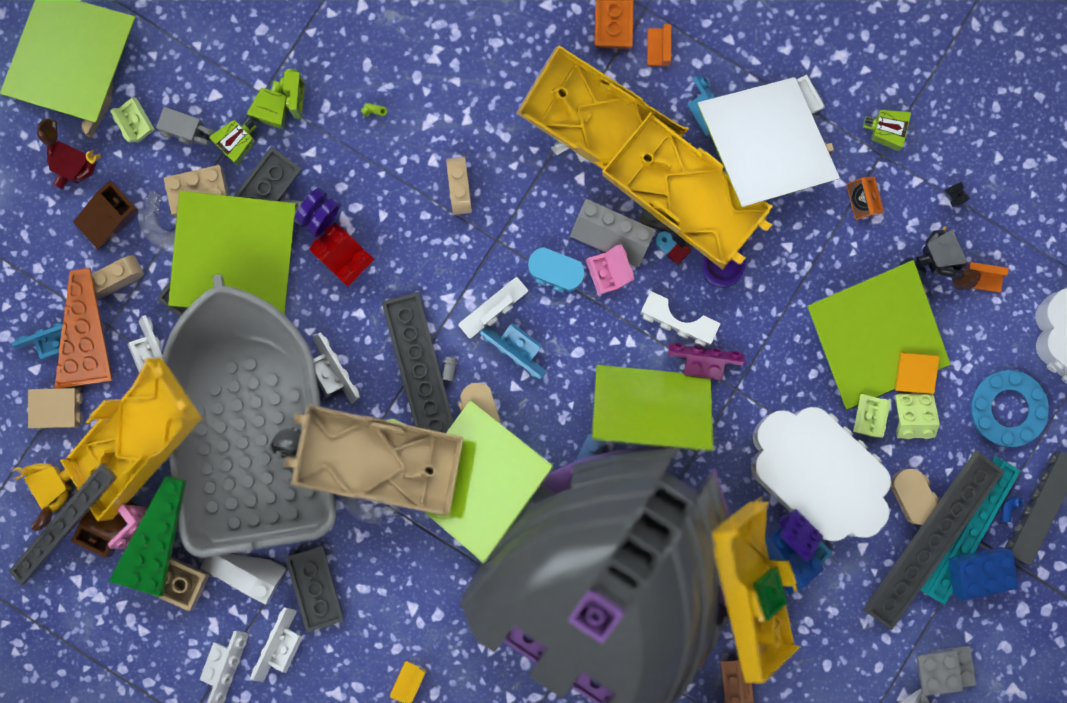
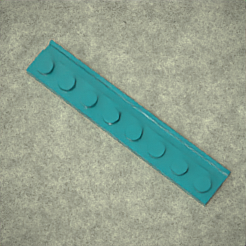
[920,456,1021,605]

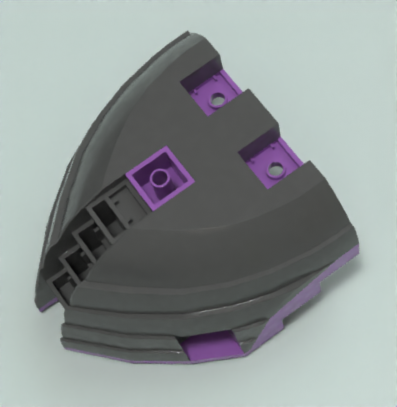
[460,446,730,703]

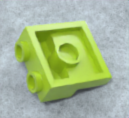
[280,69,305,119]

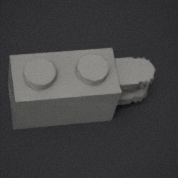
[156,107,214,146]

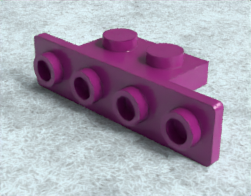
[668,343,745,380]

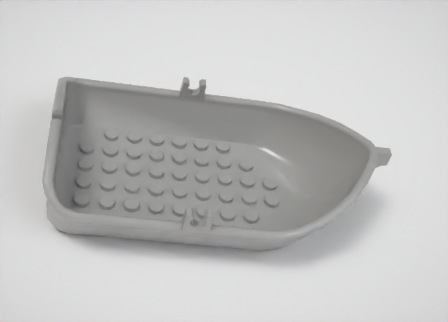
[162,275,336,558]

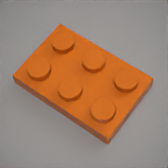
[594,0,633,49]

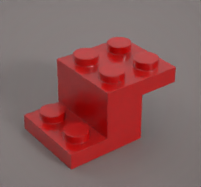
[308,222,375,287]

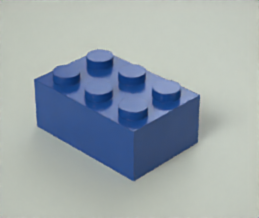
[765,526,824,595]
[948,547,1018,600]

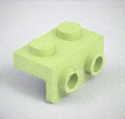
[110,98,155,142]
[853,394,891,438]

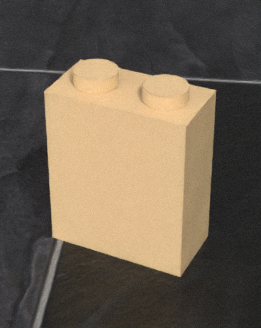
[28,388,83,429]

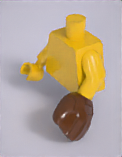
[11,463,71,531]

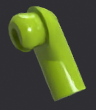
[361,103,387,117]

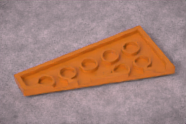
[54,267,113,389]

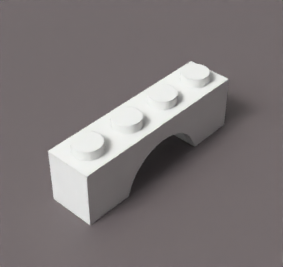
[640,291,721,347]

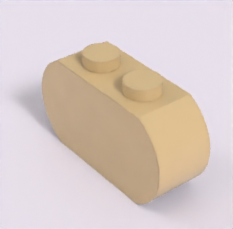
[446,156,472,215]
[92,255,144,299]
[458,383,501,424]
[890,469,939,525]

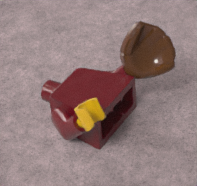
[37,118,101,190]

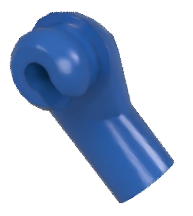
[1001,496,1023,522]

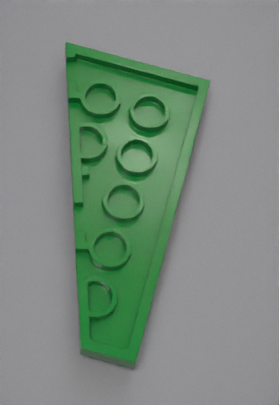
[108,476,186,597]

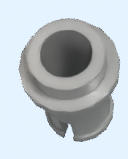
[442,357,458,381]

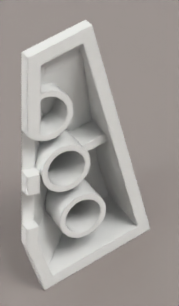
[200,553,287,604]

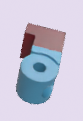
[655,232,692,266]

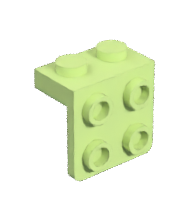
[895,393,940,439]

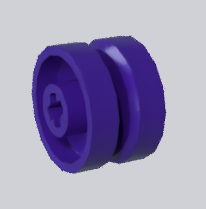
[294,188,341,237]
[702,249,745,288]

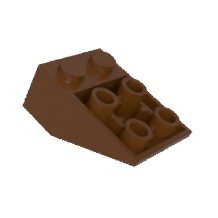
[73,180,141,250]
[71,501,137,558]

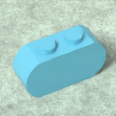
[528,247,584,293]

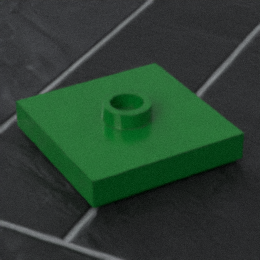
[753,567,787,621]

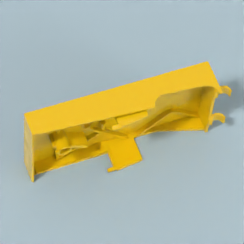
[516,46,691,170]
[712,497,801,683]

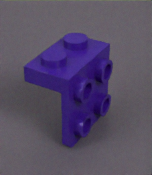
[778,509,823,561]

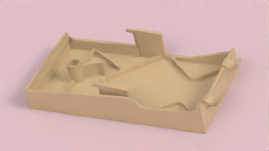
[285,404,464,516]

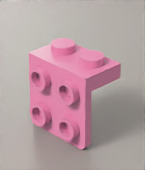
[585,244,634,295]
[108,504,147,549]

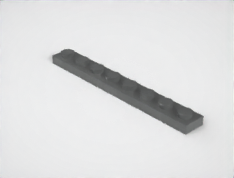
[9,463,118,585]

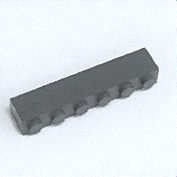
[1005,451,1067,566]

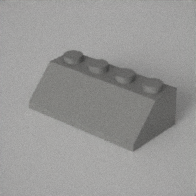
[570,199,656,268]

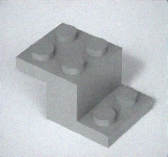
[916,646,976,696]

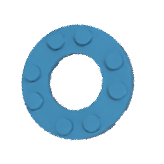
[970,370,1049,447]

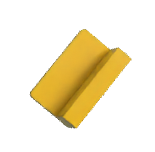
[390,661,427,703]

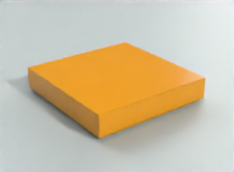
[895,352,940,394]

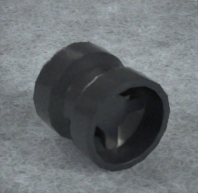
[944,182,970,208]

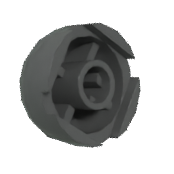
[269,427,302,459]

